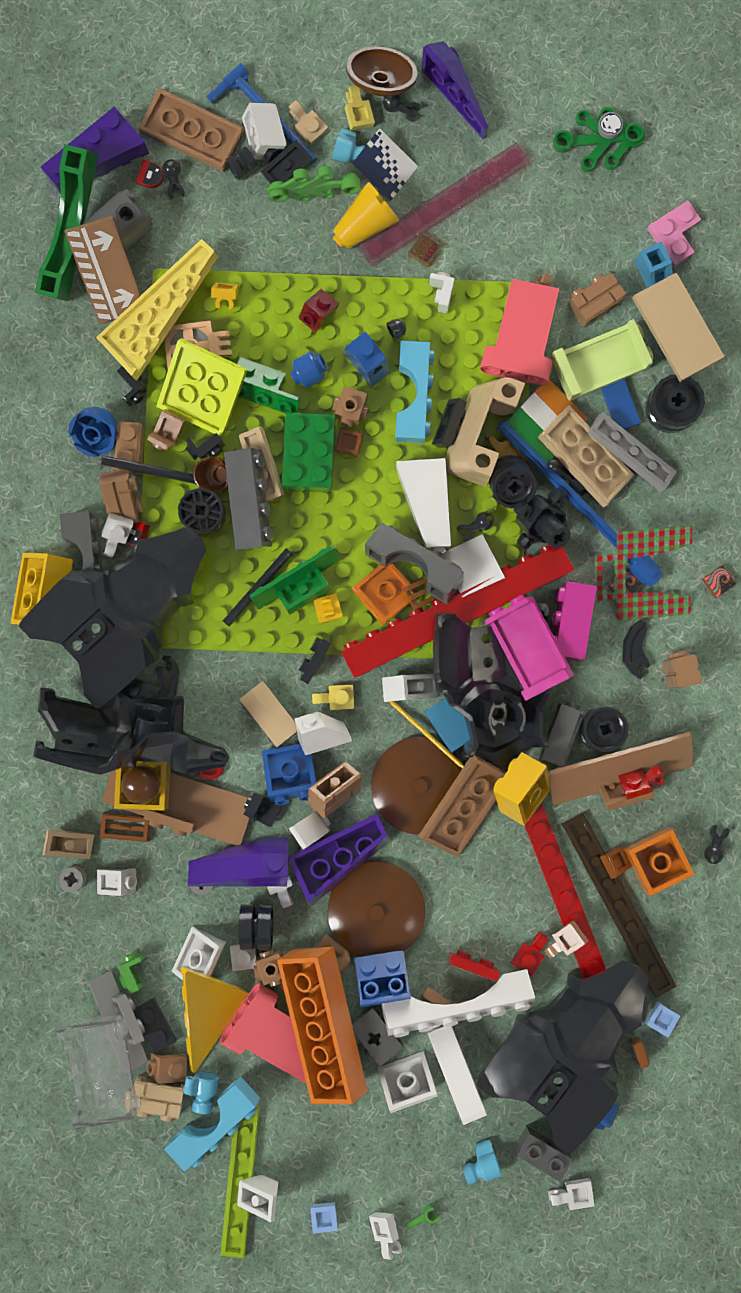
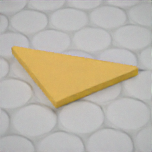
[180,966,248,1073]

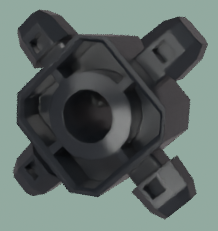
[514,488,571,550]

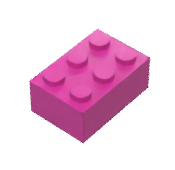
[550,581,597,662]

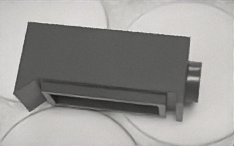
[539,701,585,767]

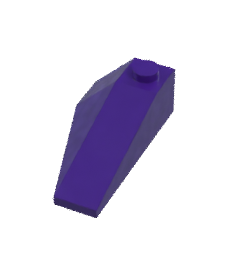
[421,41,488,139]
[188,838,288,887]

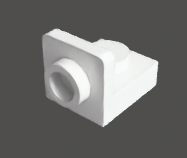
[429,272,454,313]
[97,868,137,896]

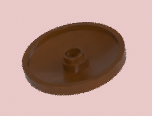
[371,737,463,835]
[328,861,425,957]

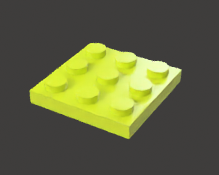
[156,338,248,437]

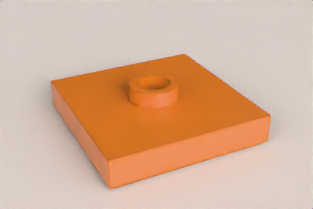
[351,563,418,626]

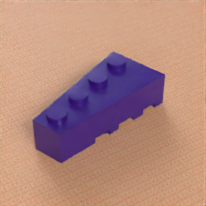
[40,106,149,194]
[288,814,391,905]

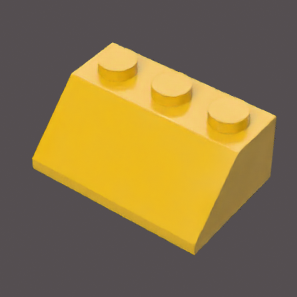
[10,553,73,625]

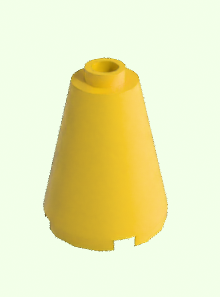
[332,182,399,249]

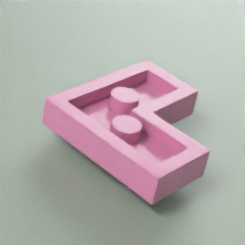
[647,201,701,267]

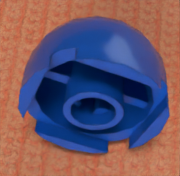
[68,407,119,457]

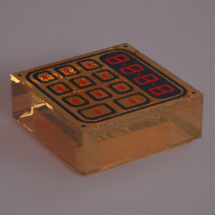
[408,233,441,268]

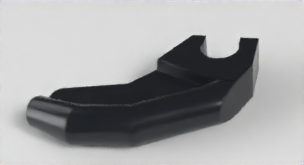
[547,459,588,496]
[622,619,650,679]
[155,655,180,698]

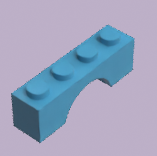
[634,242,673,288]

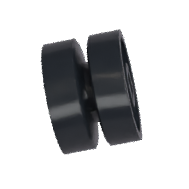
[488,455,537,508]
[178,488,226,537]
[579,707,628,752]
[239,904,273,950]

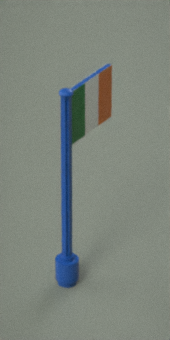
[496,379,663,587]

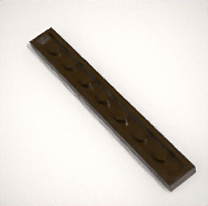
[561,812,677,998]

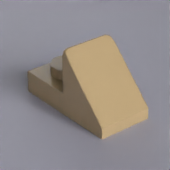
[42,828,94,859]

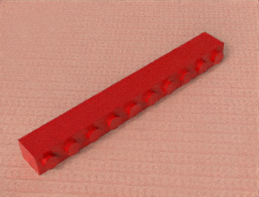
[341,545,574,679]

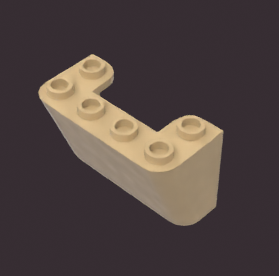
[445,377,525,487]

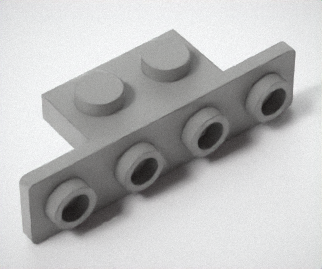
[88,971,148,1073]

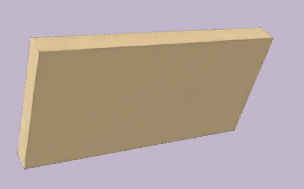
[632,273,725,382]
[537,405,634,507]

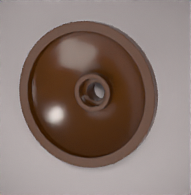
[346,46,418,97]

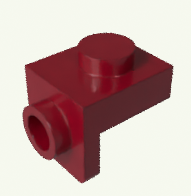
[298,289,340,332]

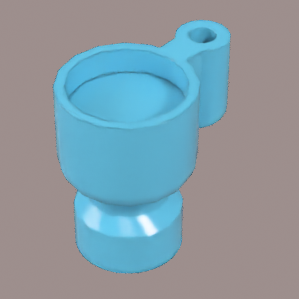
[332,128,365,163]
[183,1072,219,1114]
[462,1139,502,1185]

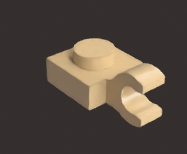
[289,100,328,146]

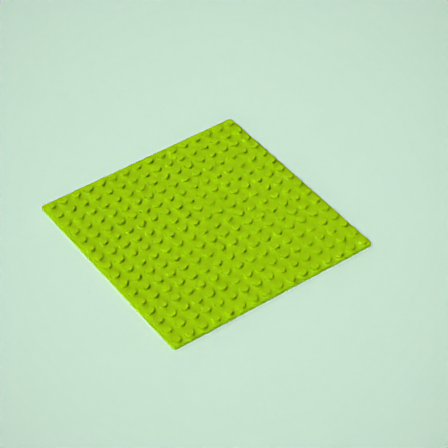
[141,268,529,661]

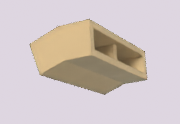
[239,681,297,747]

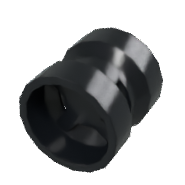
[225,146,258,181]

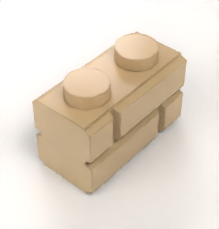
[130,1076,185,1122]

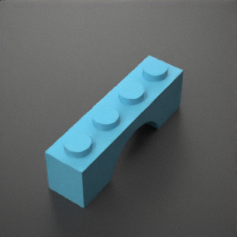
[395,341,434,444]
[164,1076,260,1172]

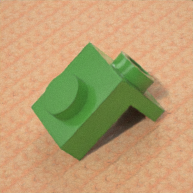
[118,952,146,994]

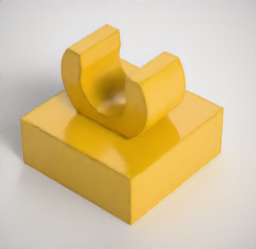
[211,282,239,310]
[313,594,343,624]

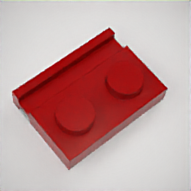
[447,950,500,982]

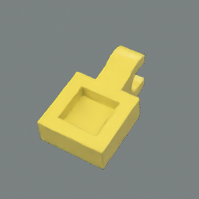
[345,85,375,131]
[312,685,354,710]

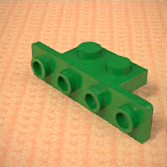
[237,357,300,414]
[250,545,341,615]

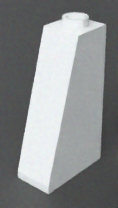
[396,458,451,554]
[427,1024,487,1125]

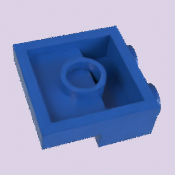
[262,744,317,805]

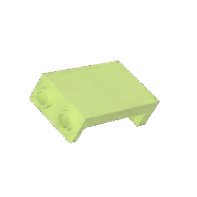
[550,319,653,401]

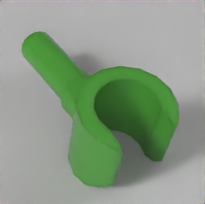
[405,1205,439,1230]

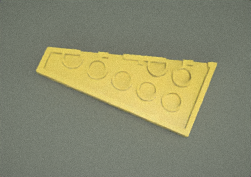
[96,239,218,381]

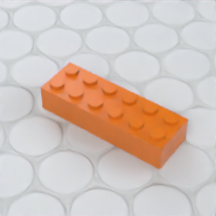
[277,947,368,1104]

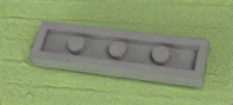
[587,412,676,492]

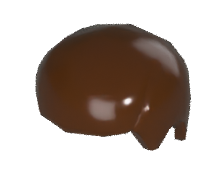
[193,456,228,494]
[121,763,160,805]

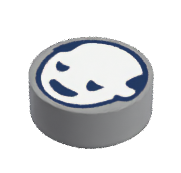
[598,112,623,139]

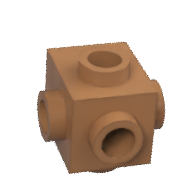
[332,386,369,427]
[253,948,283,987]

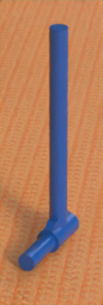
[206,63,317,165]

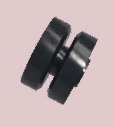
[645,374,705,434]

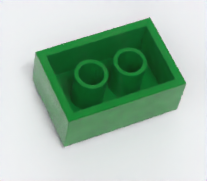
[282,413,335,493]

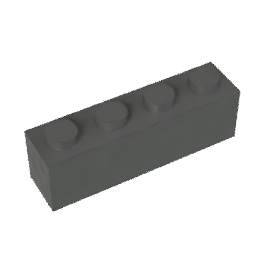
[224,448,274,550]

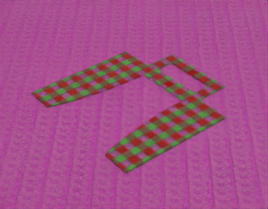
[595,526,693,621]

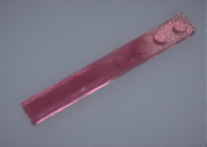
[359,142,530,267]

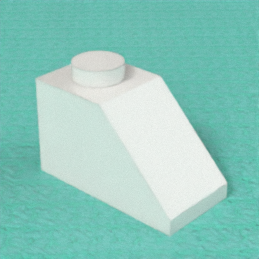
[382,674,438,702]
[295,712,352,755]
[289,811,331,849]
[237,1175,278,1222]

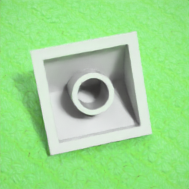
[172,927,226,980]
[377,1051,438,1113]

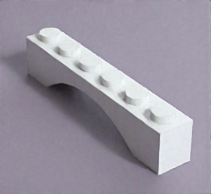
[382,969,535,1037]

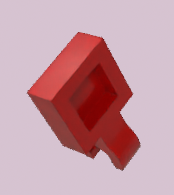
[618,766,665,800]
[510,931,548,977]

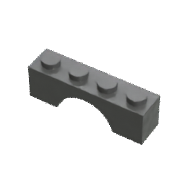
[60,511,102,571]
[365,522,464,604]

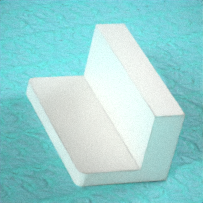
[242,103,286,160]

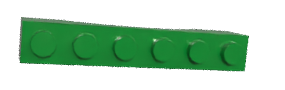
[35,144,98,301]

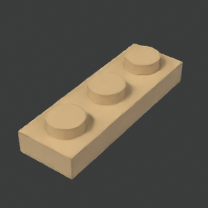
[238,426,285,502]

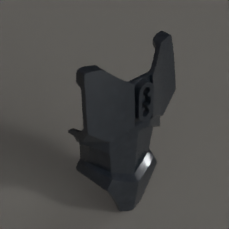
[19,527,206,709]
[433,602,553,773]
[33,688,229,775]
[477,959,649,1154]

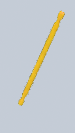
[382,695,464,769]

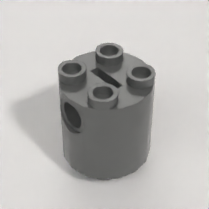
[84,189,153,253]

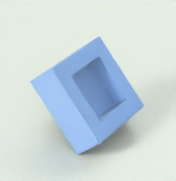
[645,1001,681,1037]
[310,1202,338,1234]

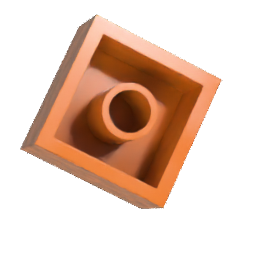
[623,827,695,896]

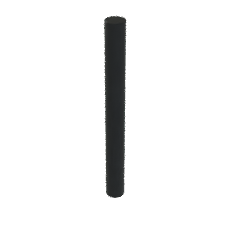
[101,455,196,484]
[222,548,293,627]

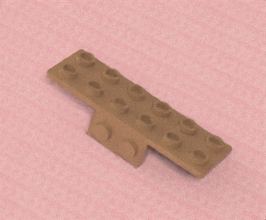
[548,732,693,811]
[102,770,250,846]

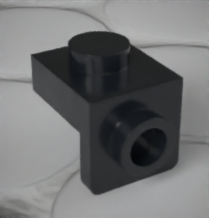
[117,366,147,407]
[185,433,225,460]
[243,793,282,827]

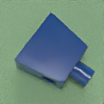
[343,332,390,387]

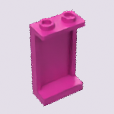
[484,595,574,701]

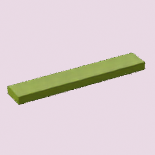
[220,1105,260,1258]

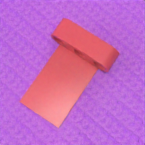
[480,279,559,385]
[220,983,306,1083]

